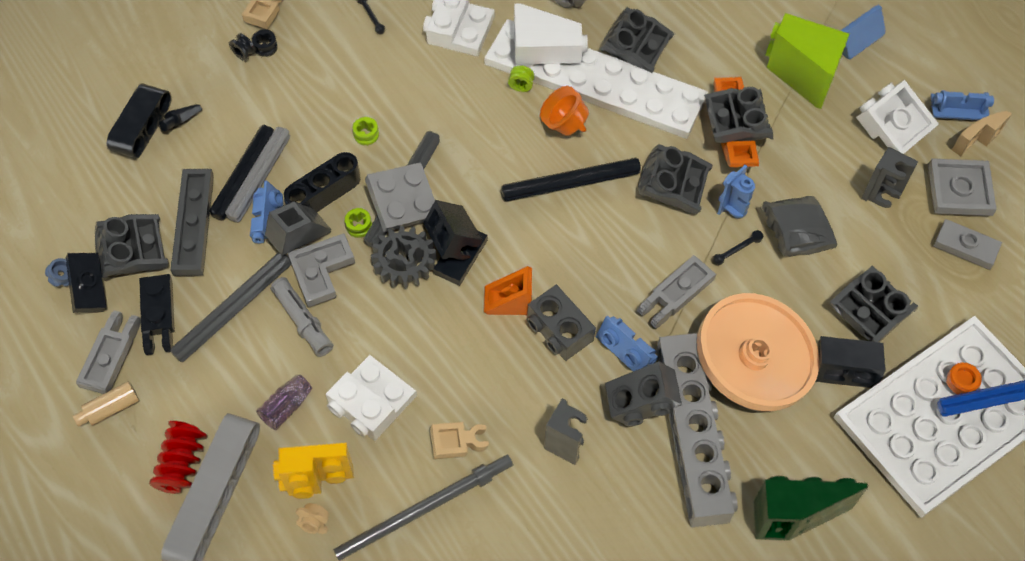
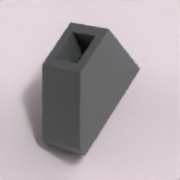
[265,201,331,256]

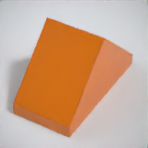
[484,266,532,315]

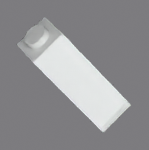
[514,3,588,64]

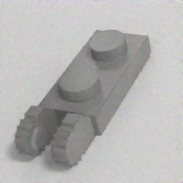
[637,255,716,329]
[76,311,141,394]

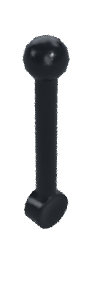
[357,0,385,34]
[713,230,764,265]

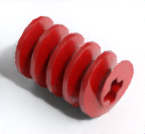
[149,420,207,494]

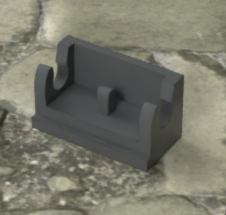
[861,147,919,208]
[544,398,587,465]

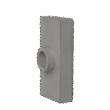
[933,219,1002,270]

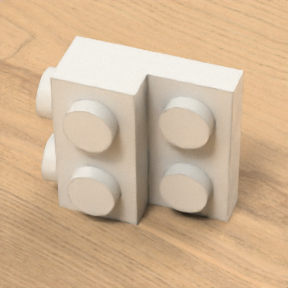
[423,0,495,57]
[856,80,939,154]
[326,355,417,441]

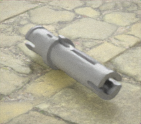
[270,277,334,357]

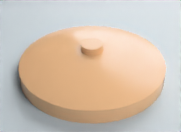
[697,293,819,411]

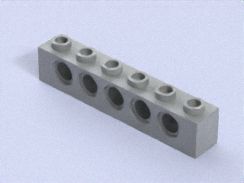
[656,333,738,528]

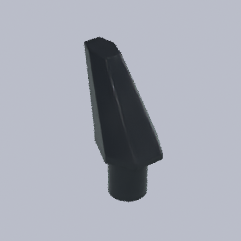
[159,104,202,132]

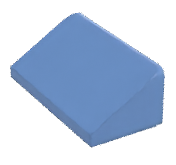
[841,4,886,60]

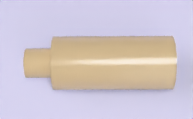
[72,381,139,427]

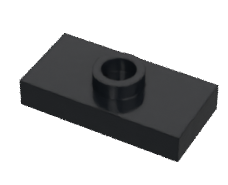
[433,231,488,286]
[65,253,106,313]

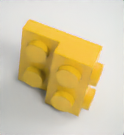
[273,443,354,499]

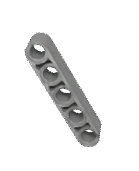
[161,413,260,561]

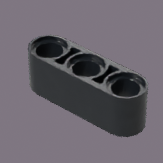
[107,83,171,159]
[284,152,361,212]

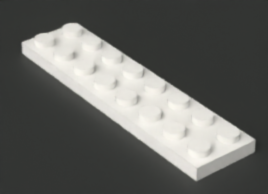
[485,19,708,139]

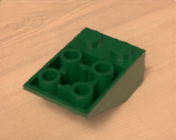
[754,476,868,541]

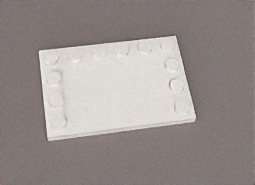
[834,316,1025,518]

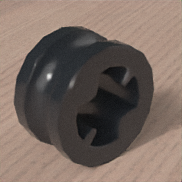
[252,29,278,57]
[229,33,256,61]

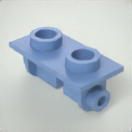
[931,90,994,120]
[717,165,755,219]
[250,180,284,244]
[595,316,658,371]

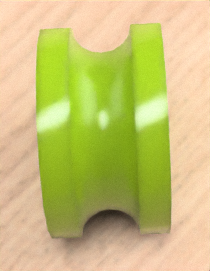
[508,65,535,92]
[353,117,379,145]
[345,208,372,238]

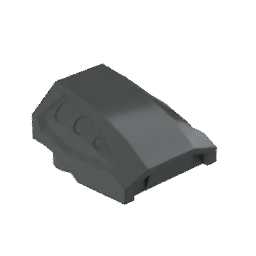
[600,7,675,73]
[704,87,774,143]
[638,144,713,214]
[762,196,837,257]
[95,214,168,278]
[830,266,918,342]

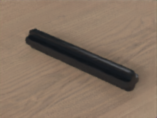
[210,124,274,220]

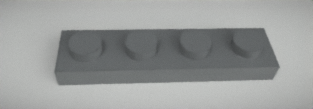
[170,169,214,276]

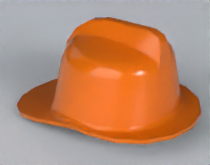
[540,86,589,136]

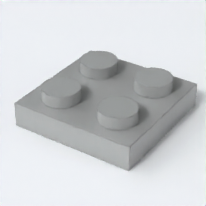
[928,159,997,216]
[365,163,435,232]

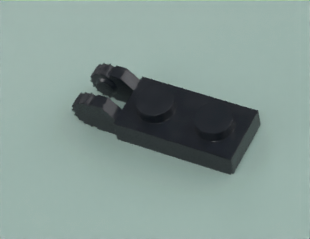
[139,274,175,355]

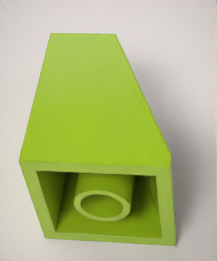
[765,13,849,109]

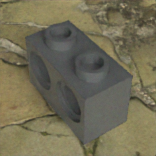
[527,284,596,361]
[605,361,682,426]

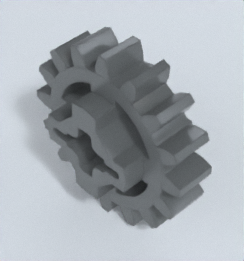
[371,226,436,289]

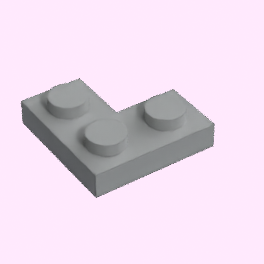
[288,233,355,307]

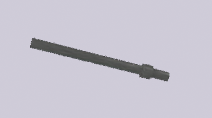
[333,454,514,561]

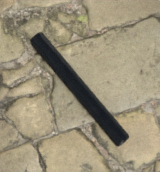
[501,157,641,201]

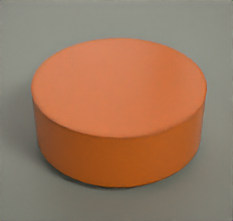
[946,363,982,394]

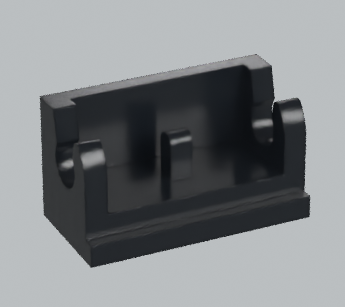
[423,200,483,260]
[815,336,886,388]

